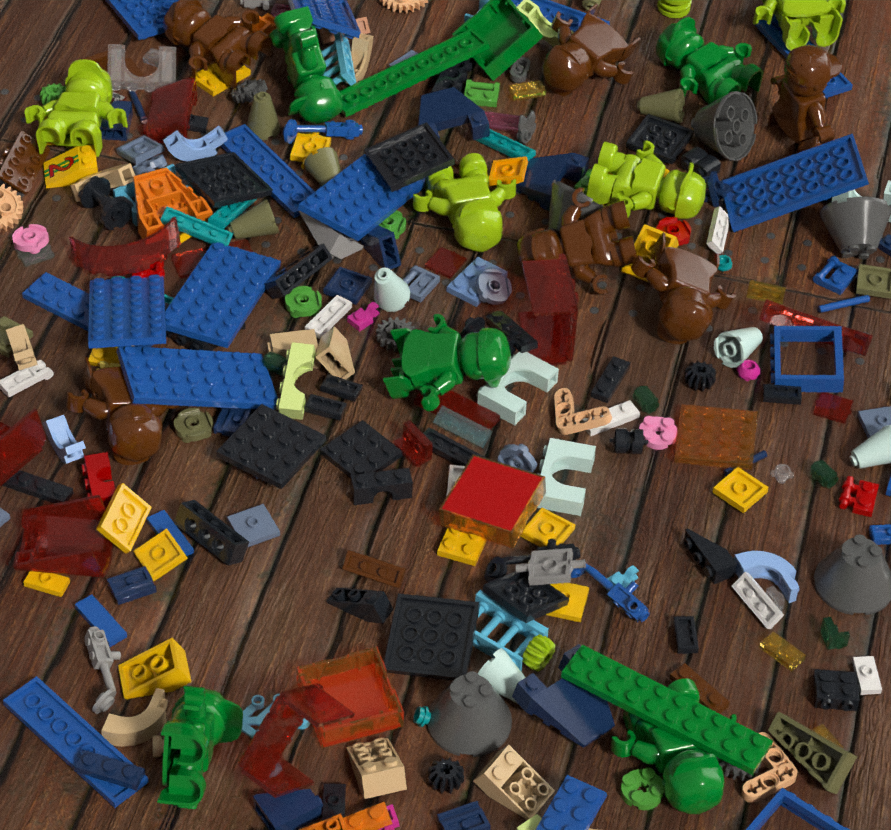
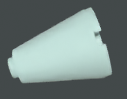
[374,268,410,312]
[714,327,763,368]
[849,424,891,469]
[478,648,526,703]

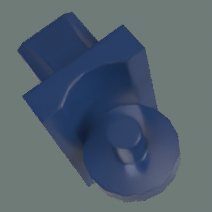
[702,171,730,207]

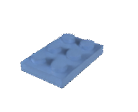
[447,257,507,307]

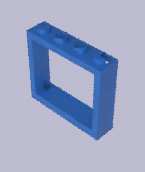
[770,326,844,392]
[746,788,850,830]

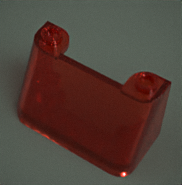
[143,77,198,143]

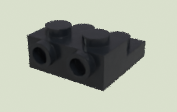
[813,669,859,711]

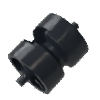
[609,428,648,454]

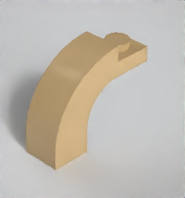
[345,33,373,84]
[70,163,135,202]
[6,324,38,371]
[101,688,168,747]

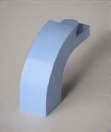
[163,126,228,162]
[42,415,86,464]
[734,551,799,603]

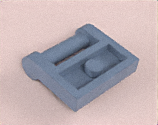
[403,265,440,303]

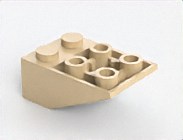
[347,738,407,799]
[473,745,555,820]

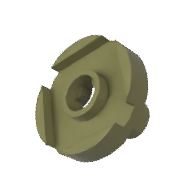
[174,408,213,443]

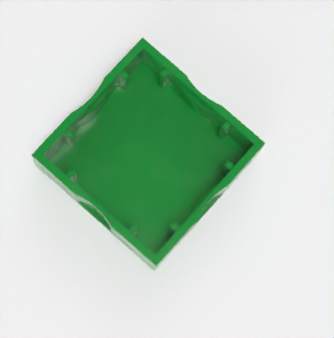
[452,0,543,81]

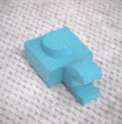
[603,565,639,592]

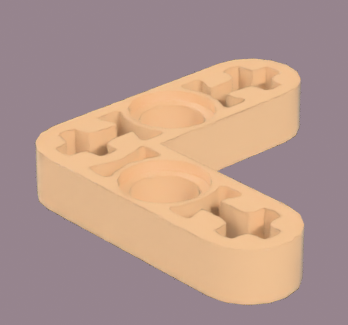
[554,388,612,435]
[741,732,797,803]

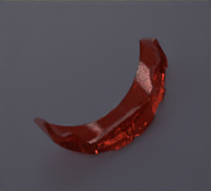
[69,217,181,276]
[759,299,873,356]

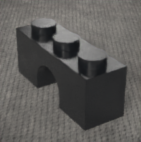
[351,468,413,505]

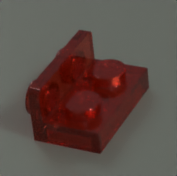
[394,420,433,467]

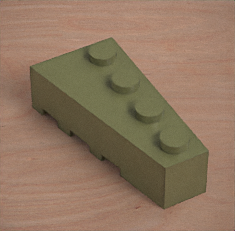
[768,712,858,794]

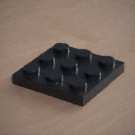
[626,114,694,165]
[320,420,402,479]
[482,571,569,623]

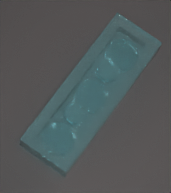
[433,406,492,448]

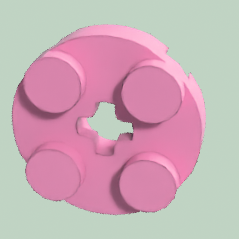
[12,224,49,254]
[639,416,677,450]

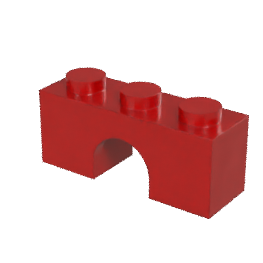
[81,452,116,512]

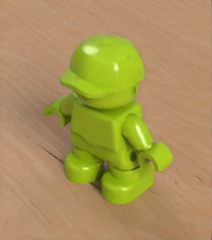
[753,0,846,51]
[25,59,128,157]
[587,140,706,219]
[413,153,516,252]

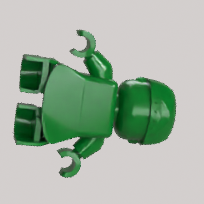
[269,6,343,124]
[656,17,763,104]
[383,314,511,411]
[611,678,737,815]
[157,685,243,809]

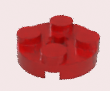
[656,217,691,246]

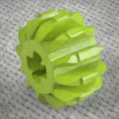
[523,634,555,671]

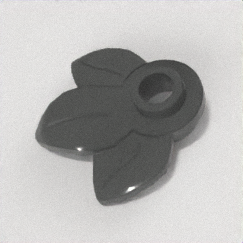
[517,110,536,144]

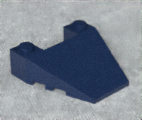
[418,87,490,140]
[516,153,589,211]
[512,644,615,748]

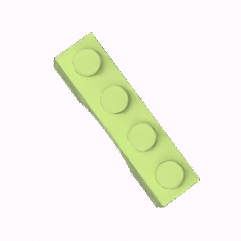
[517,0,574,47]
[276,342,316,420]

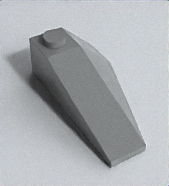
[299,211,364,259]

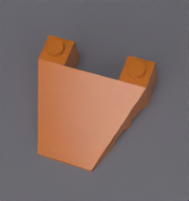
[133,168,213,245]

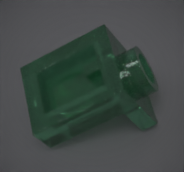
[820,617,850,650]

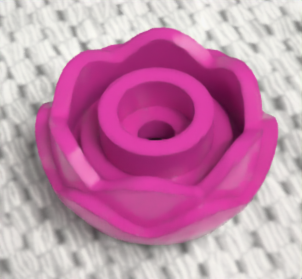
[737,360,760,381]

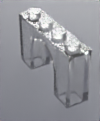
[107,44,176,93]

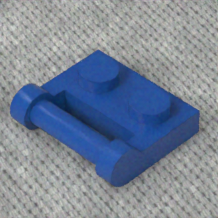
[813,256,858,295]

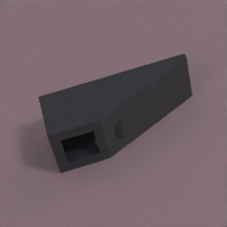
[683,529,737,584]
[327,587,394,623]

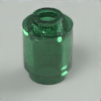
[262,351,288,375]
[633,386,659,414]
[810,460,839,488]

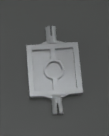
[516,548,586,585]

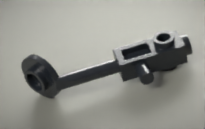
[484,539,580,582]

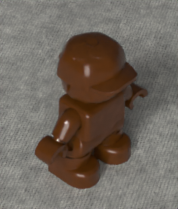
[163,0,273,89]
[542,3,640,96]
[768,45,842,153]
[517,188,637,295]
[631,232,736,344]
[66,358,179,465]

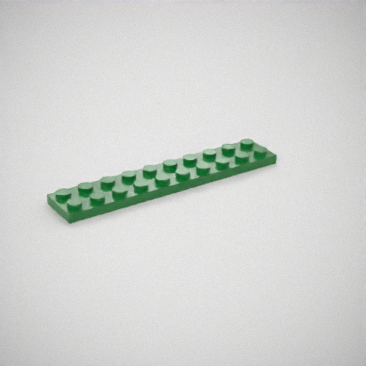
[340,28,490,117]
[561,644,773,775]

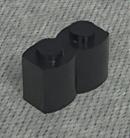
[681,147,721,177]

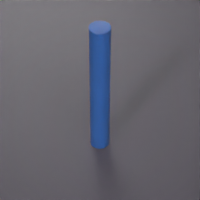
[818,295,870,313]

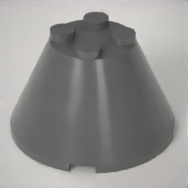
[691,91,757,161]
[548,180,604,238]
[820,197,891,259]
[814,534,891,615]
[427,671,512,757]

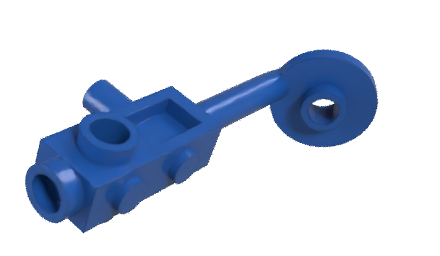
[283,119,363,144]
[571,564,650,622]

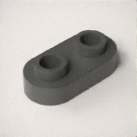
[510,57,530,83]

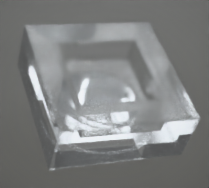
[143,48,166,67]
[766,586,785,612]

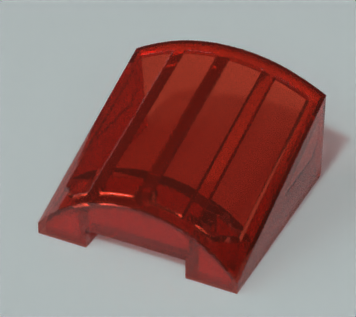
[13,495,113,577]

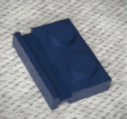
[213,408,252,437]
[107,566,157,605]
[437,801,491,830]

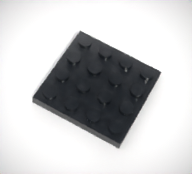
[364,122,455,192]
[175,152,273,208]
[216,404,326,489]
[383,593,480,681]

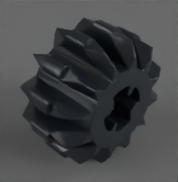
[684,360,716,392]
[428,757,464,794]

